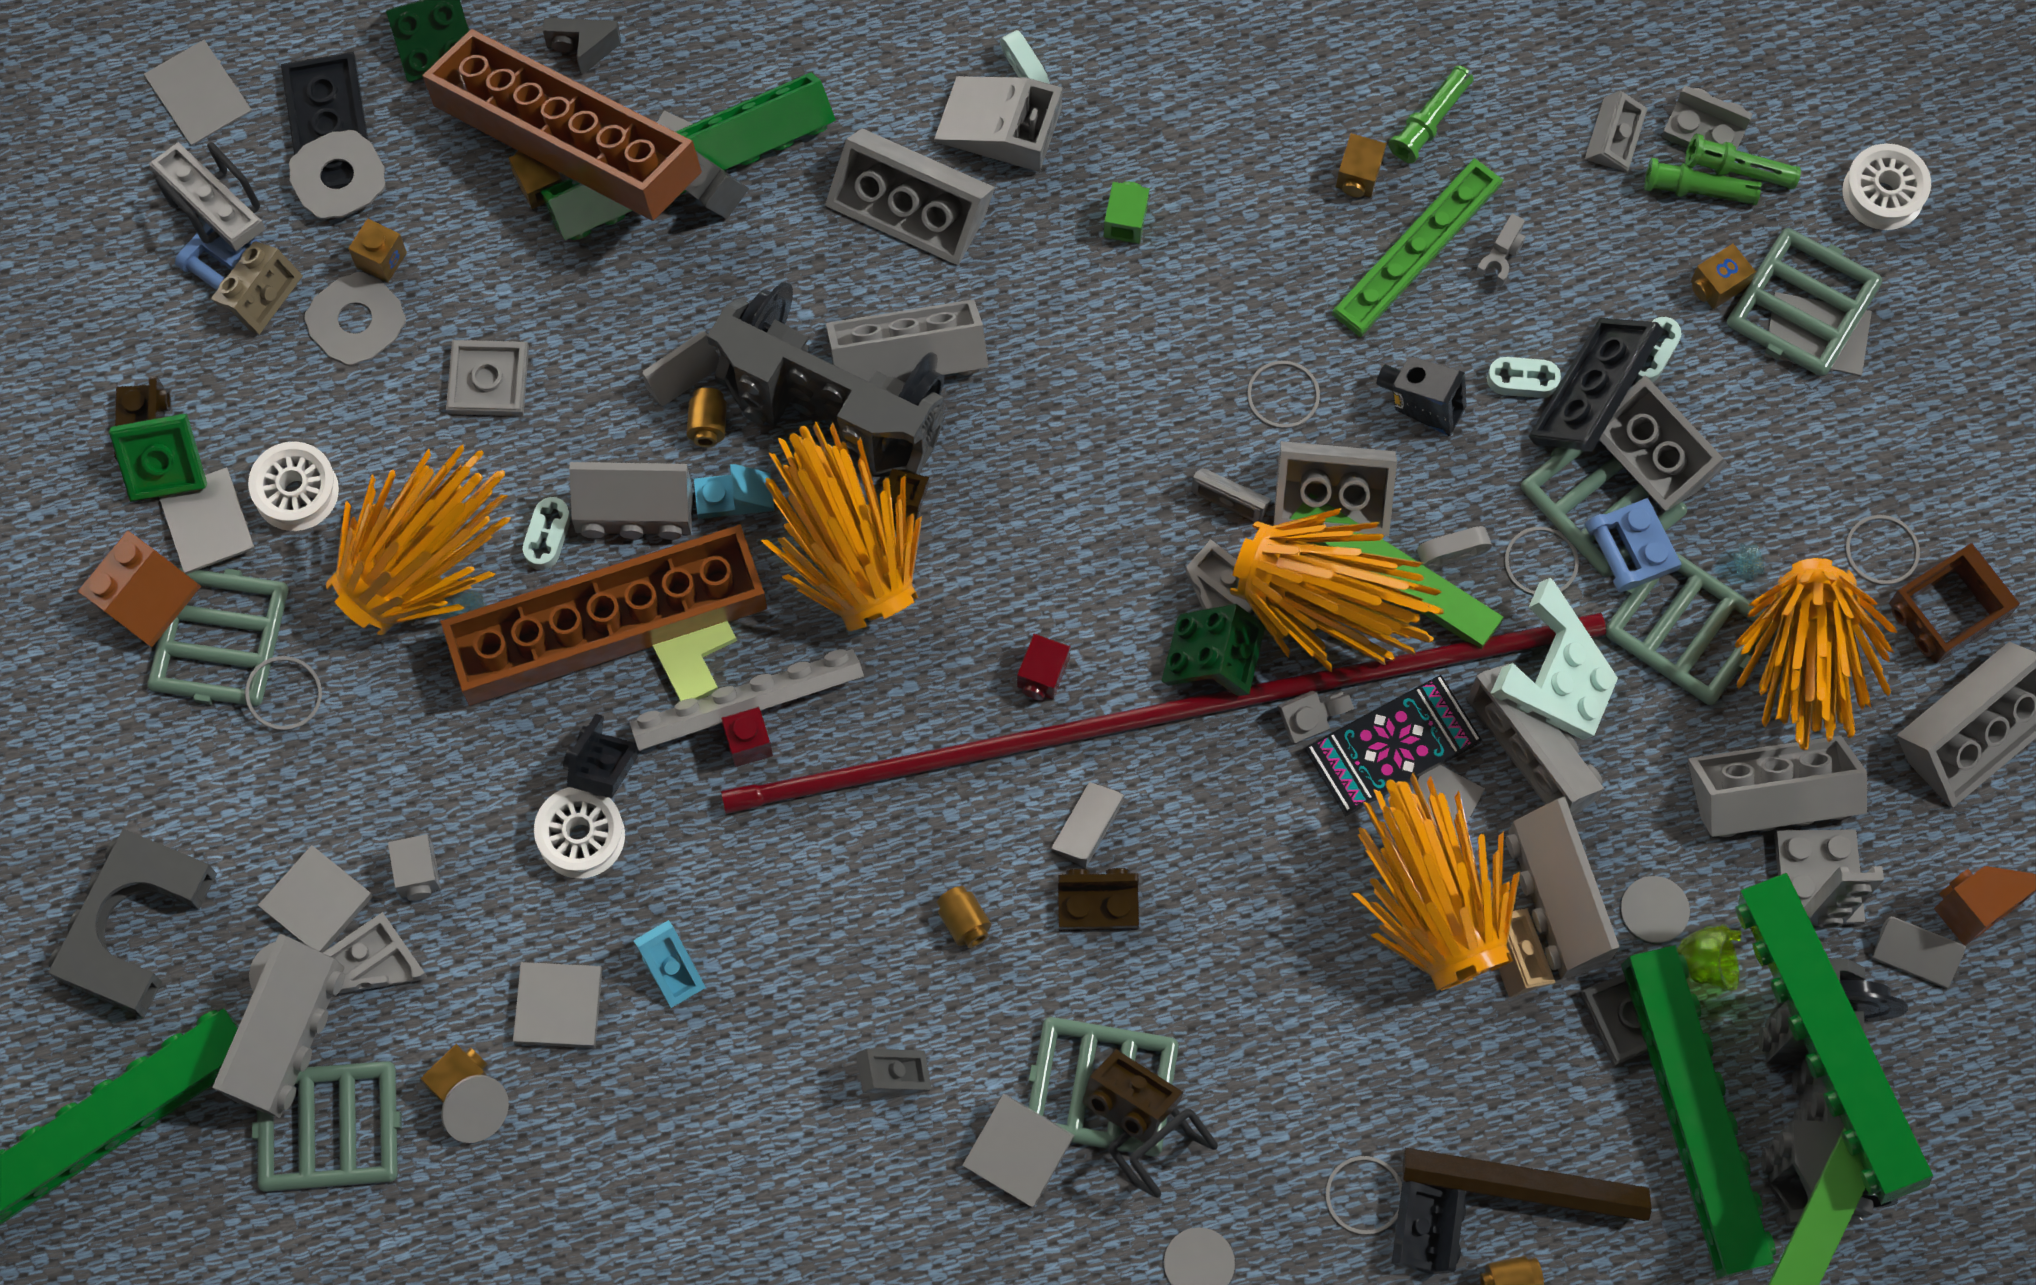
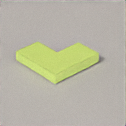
[652,621,737,701]

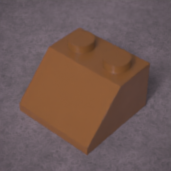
[78,530,201,647]
[1934,866,2036,946]

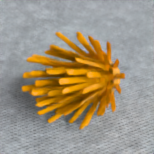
[761,421,922,631]
[326,444,511,635]
[1230,508,1444,672]
[1735,558,1897,750]
[1351,773,1520,991]

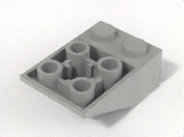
[934,76,1063,172]

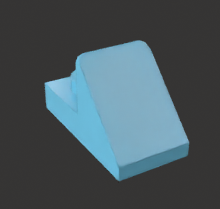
[694,464,775,519]
[633,920,706,1008]

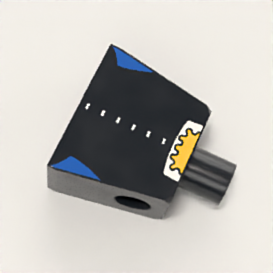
[1376,356,1467,437]

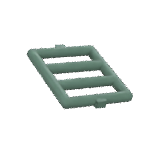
[1727,228,1882,376]
[1521,447,1687,577]
[1605,552,1772,705]
[147,567,289,706]
[1028,1017,1179,1157]
[252,1061,402,1192]

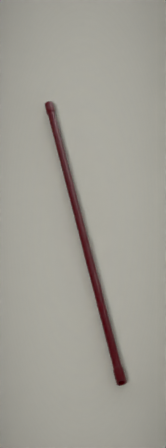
[721,613,1606,814]

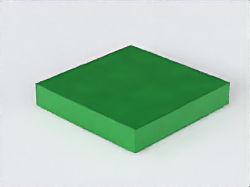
[109,413,207,502]

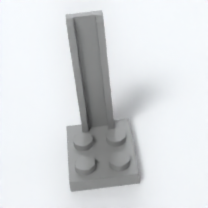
[1774,829,1884,928]

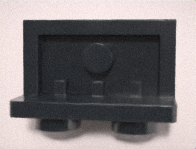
[563,714,639,798]
[1391,1181,1466,1275]

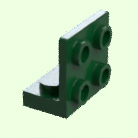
[386,0,469,82]
[1162,604,1265,696]

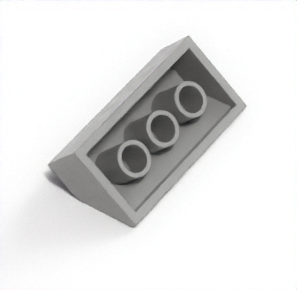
[825,128,995,265]
[826,299,989,382]
[1896,642,2036,808]
[1467,664,1605,817]
[1688,736,1867,837]
[1506,797,1620,980]
[212,933,345,1118]

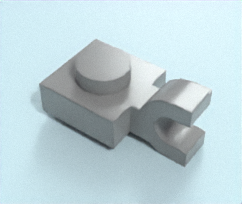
[1476,214,1526,287]
[1277,691,1354,743]

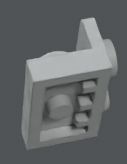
[1661,86,1753,156]

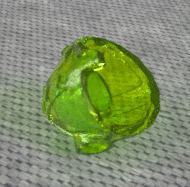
[1677,924,1742,991]

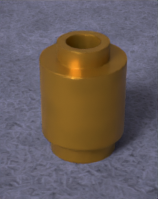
[686,388,727,447]
[937,886,992,948]
[1480,1256,1544,1285]

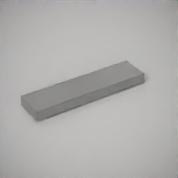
[149,142,266,251]

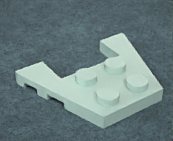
[1490,578,1618,740]

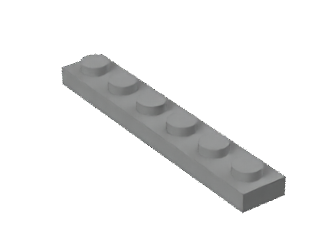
[629,649,864,750]

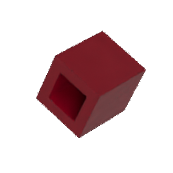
[1017,634,1071,700]
[721,707,773,767]

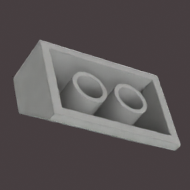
[1599,375,1728,512]
[1273,441,1397,536]
[569,462,693,540]

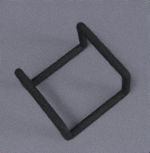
[156,142,260,244]
[1109,1108,1218,1198]

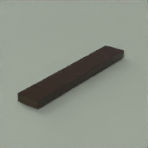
[1403,1147,1652,1221]

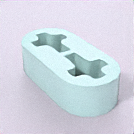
[1000,30,1050,84]
[1634,317,1682,382]
[1487,357,1561,398]
[522,497,571,570]

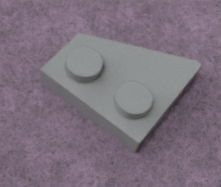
[1186,539,1253,614]
[323,912,427,994]

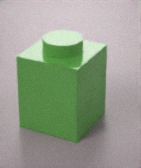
[1103,181,1150,244]

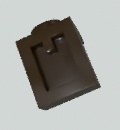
[880,469,929,532]

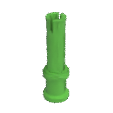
[1388,66,1474,163]
[1685,133,1801,190]
[1644,157,1761,206]

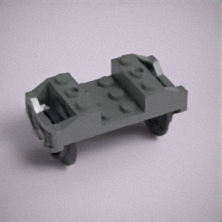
[707,282,945,476]
[1759,958,1908,1226]

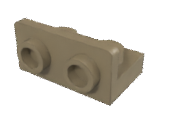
[211,241,303,335]

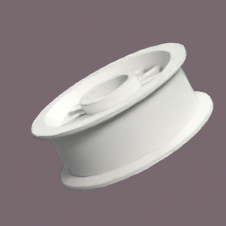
[1843,144,1931,230]
[248,442,339,531]
[534,787,625,878]

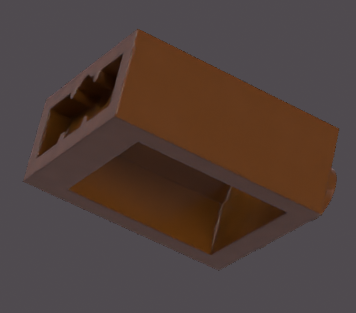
[1889,543,2020,664]

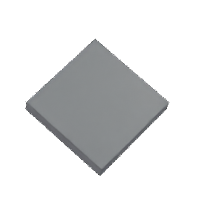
[446,340,529,416]
[258,845,374,953]
[513,962,603,1048]
[962,1094,1075,1208]

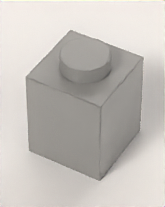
[388,834,441,900]

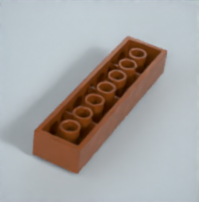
[422,29,702,221]
[440,524,767,706]

